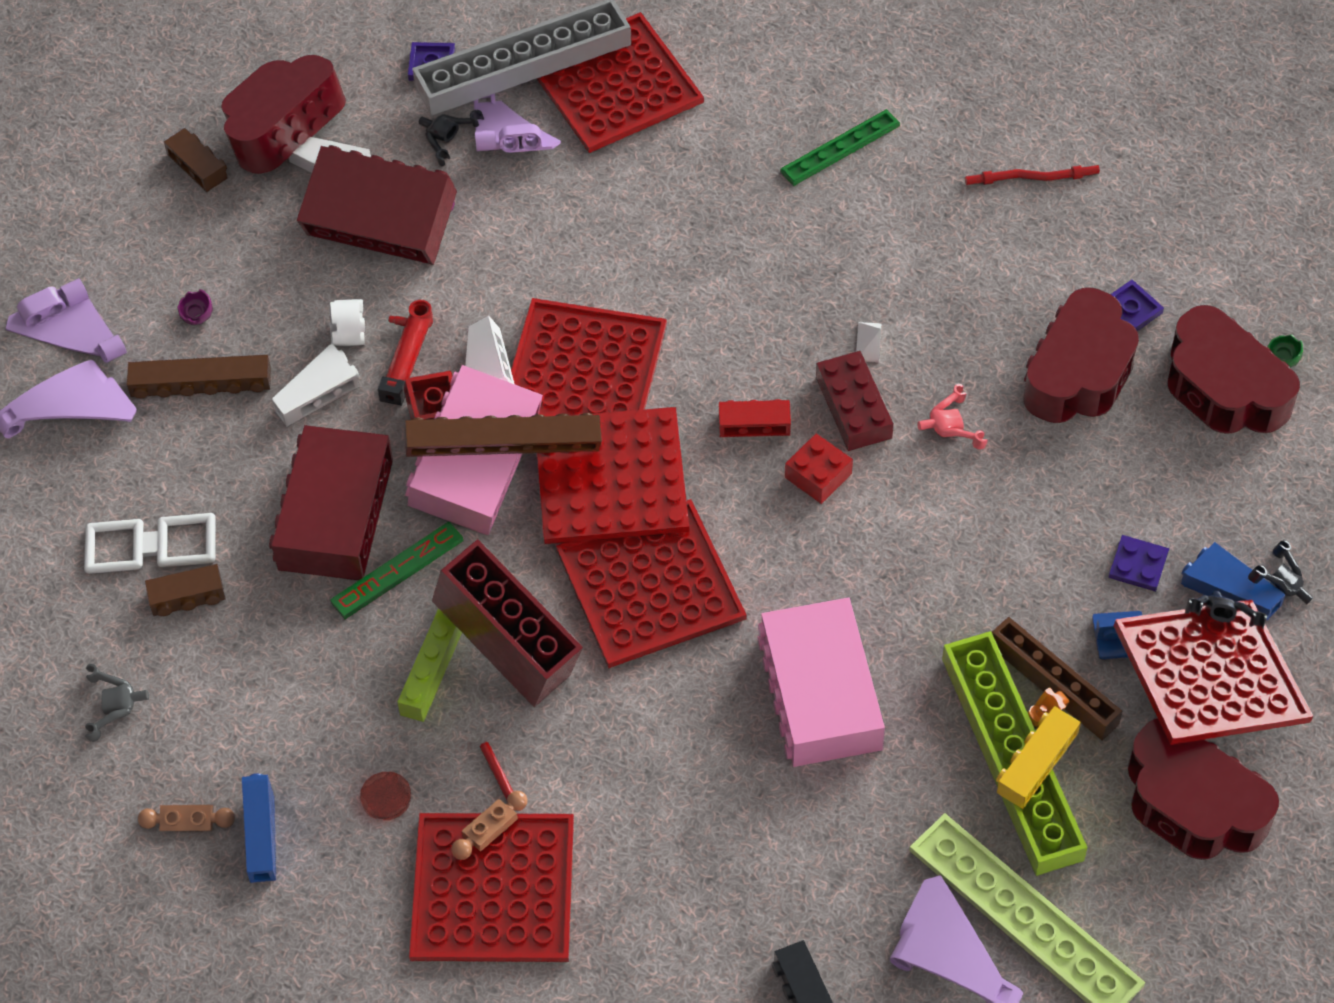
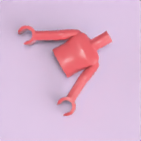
[917,384,988,449]

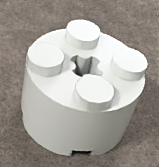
[329,299,365,346]

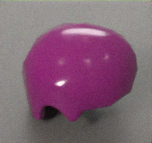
[177,289,213,325]

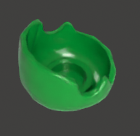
[1267,334,1303,368]

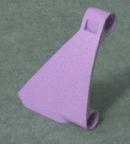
[474,93,561,153]
[5,278,127,363]
[0,360,137,438]
[890,875,1023,1003]

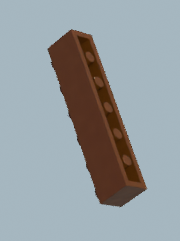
[127,354,271,399]
[992,617,1123,741]

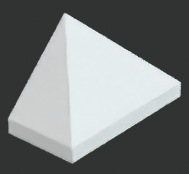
[856,322,881,363]

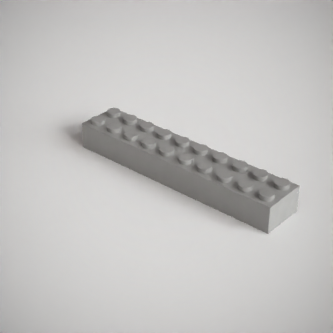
[412,0,631,116]

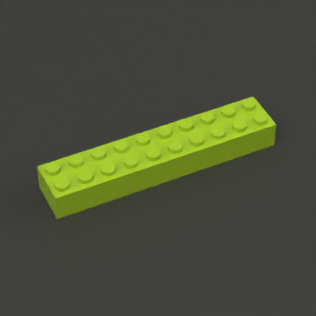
[942,631,1088,876]

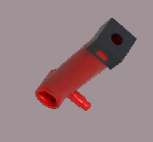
[377,299,433,406]

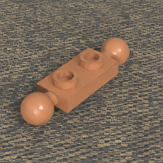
[451,790,528,860]
[138,805,235,831]

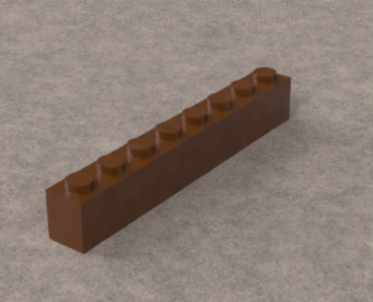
[404,413,602,457]

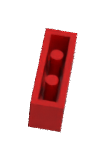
[719,399,791,437]

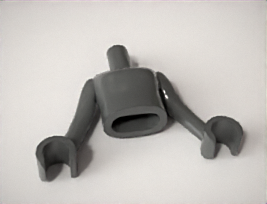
[85,664,149,742]

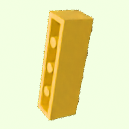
[996,706,1081,809]

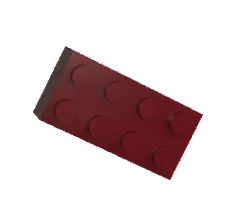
[816,350,894,451]

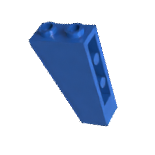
[1181,542,1285,621]
[242,773,276,883]

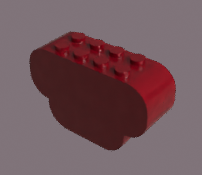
[221,55,346,174]
[1023,287,1139,423]
[1167,305,1300,434]
[1128,718,1279,860]

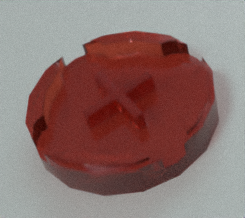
[360,772,412,820]

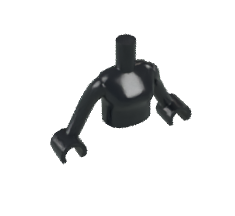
[419,110,484,166]
[1248,540,1313,605]
[1185,591,1267,629]

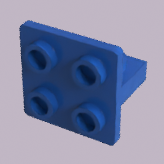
[1092,611,1142,659]

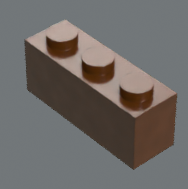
[164,128,228,192]
[145,564,226,617]

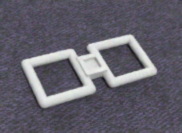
[84,513,216,574]

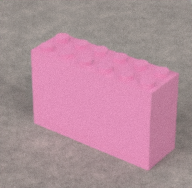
[405,365,543,535]
[757,597,885,767]

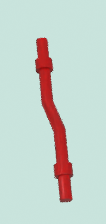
[965,165,1100,185]

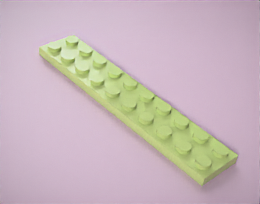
[909,813,1145,1003]

